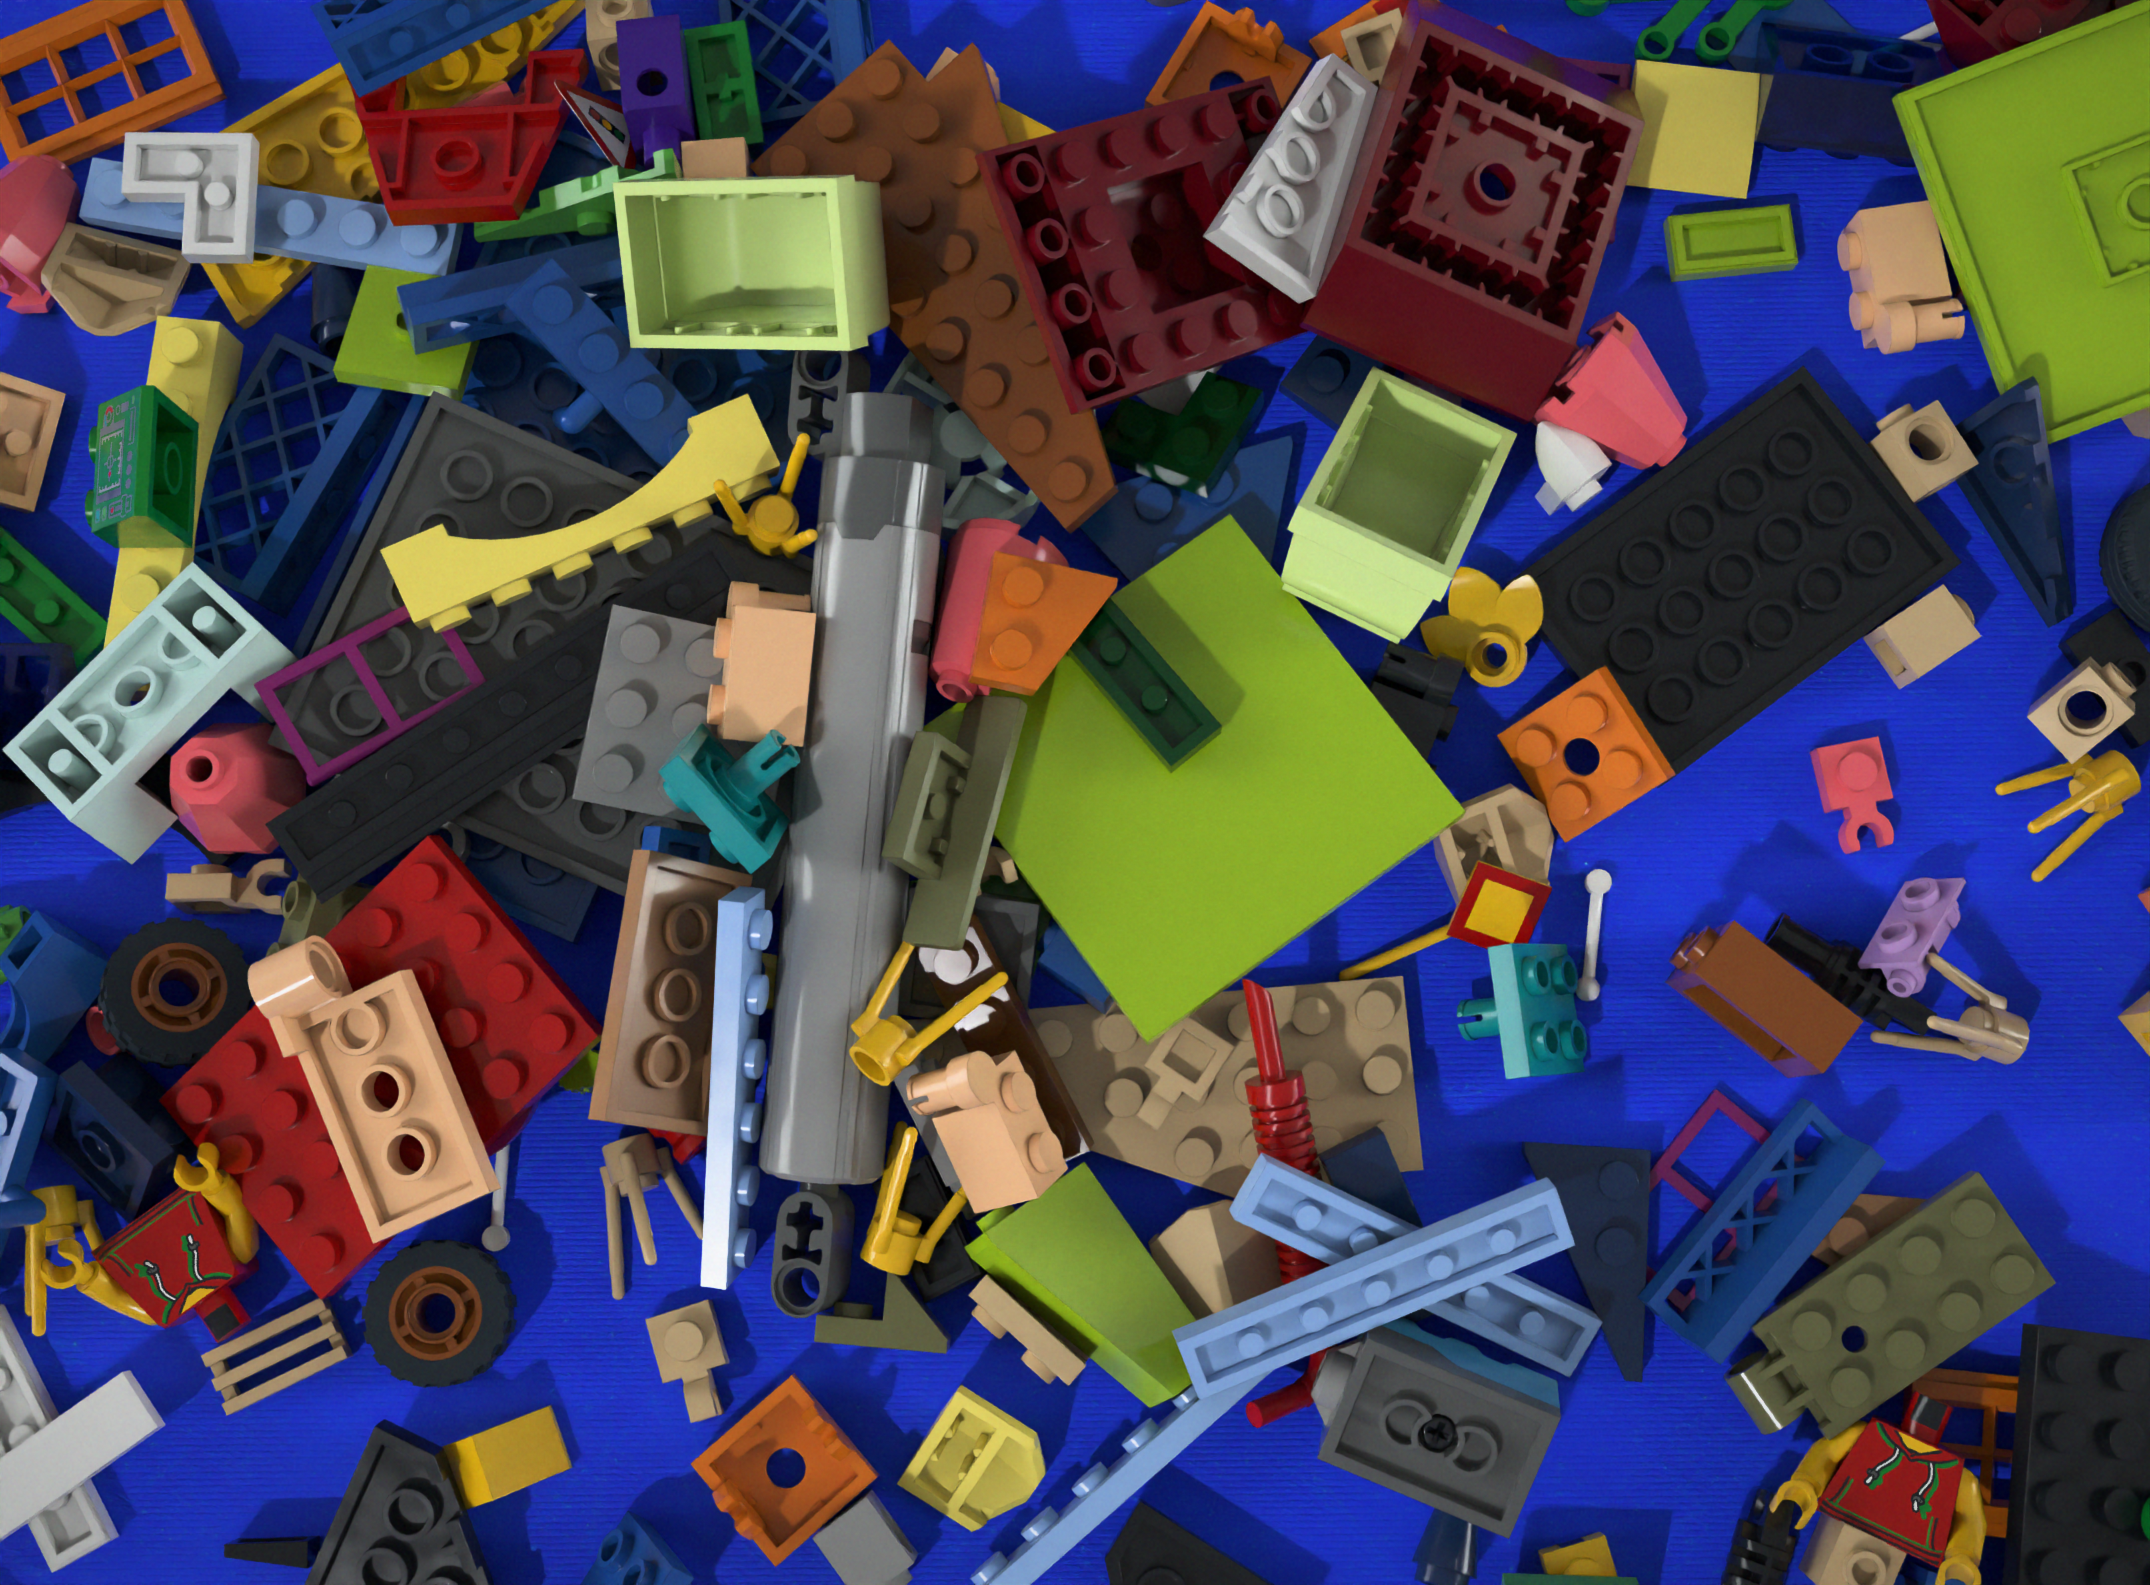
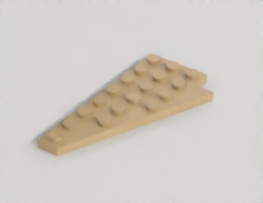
[895,976,1424,1198]

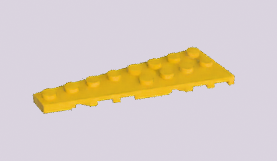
[201,0,585,330]

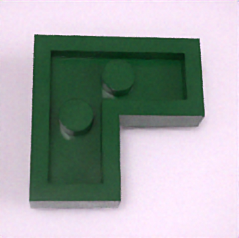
[1101,371,1264,498]

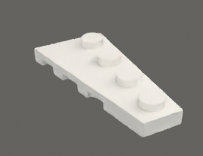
[1203,53,1378,304]

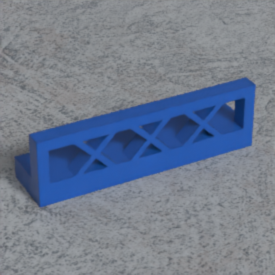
[396,236,626,355]
[1637,1098,1886,1365]

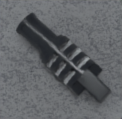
[1762,913,1937,1035]
[1721,1489,1796,1585]

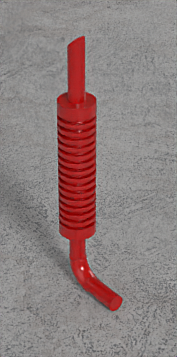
[1242,979,1338,1428]

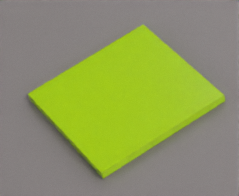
[1892,0,2150,444]
[923,514,1466,1046]

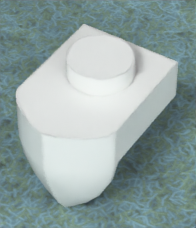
[1535,420,1612,516]

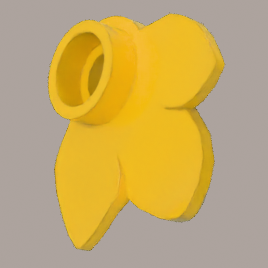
[1420,566,1544,687]

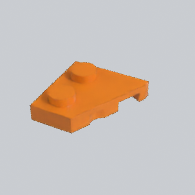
[968,551,1118,696]

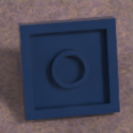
[41,1051,198,1224]

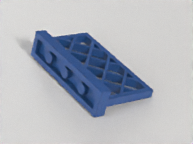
[310,0,559,98]
[718,0,875,131]
[193,332,409,619]

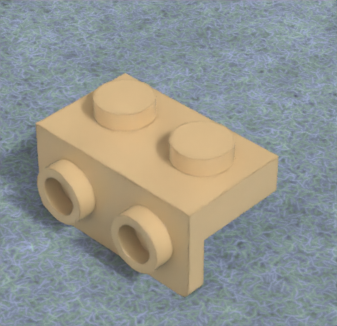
[969,1273,1089,1386]

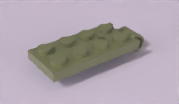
[1723,1171,2056,1440]

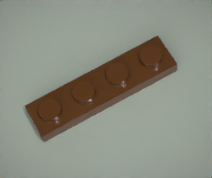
[914,912,1094,1161]

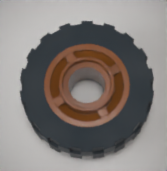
[98,917,253,1069]
[362,1240,517,1388]

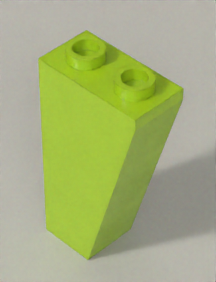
[964,1162,1196,1408]

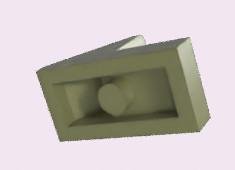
[814,1272,951,1354]

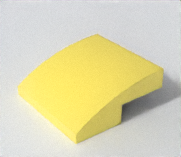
[1626,60,1760,199]

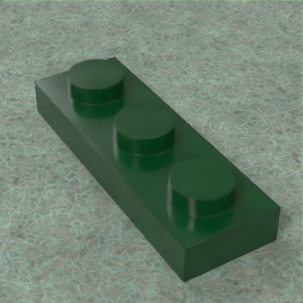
[1067,597,1222,773]

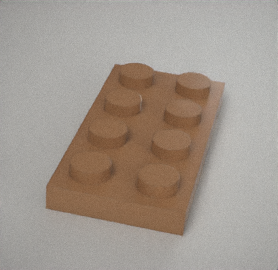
[588,850,753,1137]

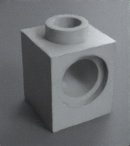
[812,1489,918,1585]

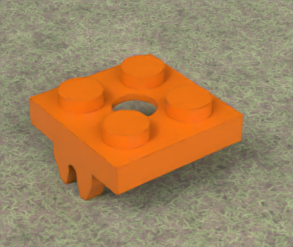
[1144,0,1313,113]
[1497,666,1676,843]
[691,1373,879,1567]

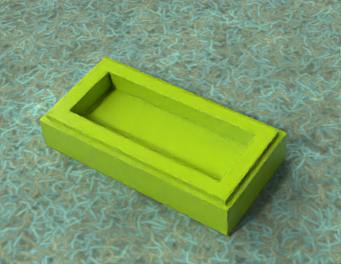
[1663,204,1798,282]

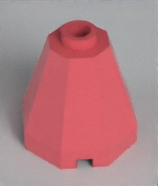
[0,154,81,314]
[1530,311,1688,470]
[170,723,307,854]

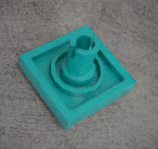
[658,723,801,874]
[1457,943,1587,1079]

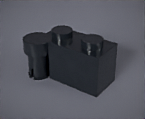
[1369,641,1465,772]

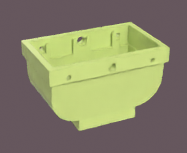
[613,175,890,351]
[1281,366,1517,644]

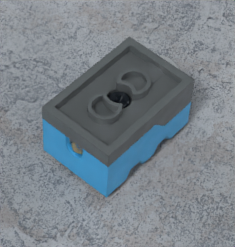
[1311,1317,1561,1539]

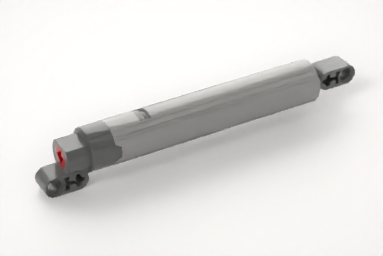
[758,349,946,1318]

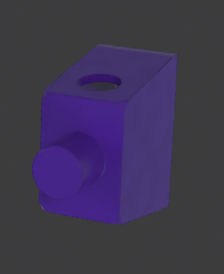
[616,14,700,171]

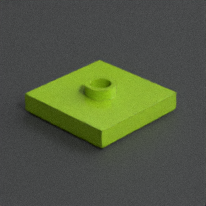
[333,264,480,401]

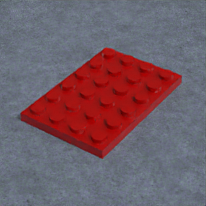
[159,835,603,1300]

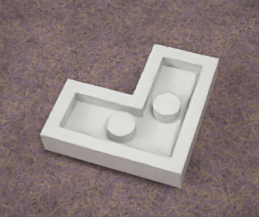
[121,132,260,264]

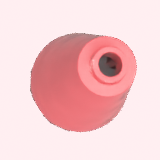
[928,517,1069,703]

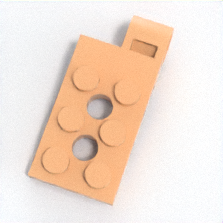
[248,935,501,1244]

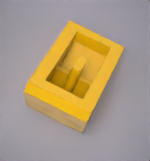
[442,1405,572,1510]

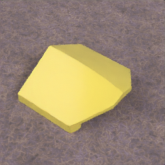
[897,1385,1047,1532]

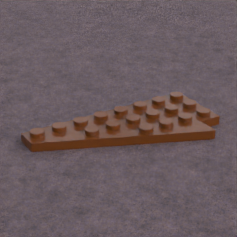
[749,39,1119,534]

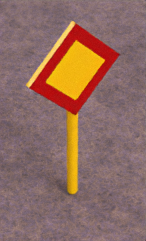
[1339,860,1553,981]

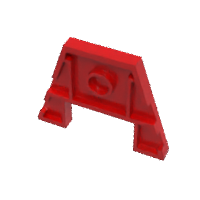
[346,48,589,226]

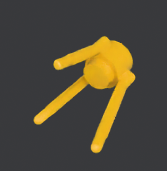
[713,433,818,559]
[1995,750,2141,882]
[849,940,1008,1086]
[860,1121,968,1275]
[24,1185,105,1337]

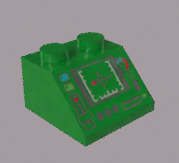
[85,385,199,548]

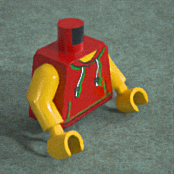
[40,1143,260,1343]
[1769,1390,1987,1585]

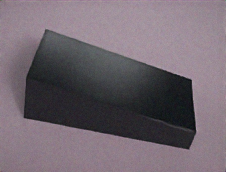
[224,1536,320,1568]

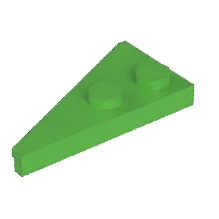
[474,148,683,243]

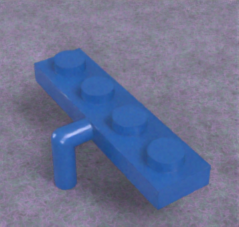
[502,258,699,469]
[0,1047,60,1261]

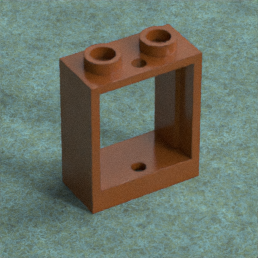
[1665,920,1863,1078]

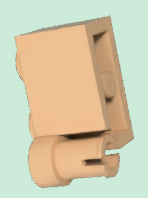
[1837,200,1965,355]
[707,581,816,747]
[907,1050,1068,1214]

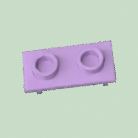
[1858,877,1966,998]

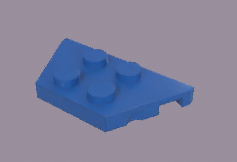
[1078,435,1293,584]

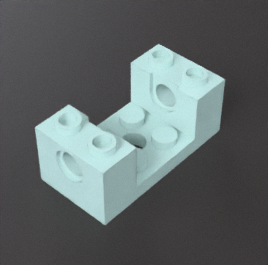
[2,561,300,864]

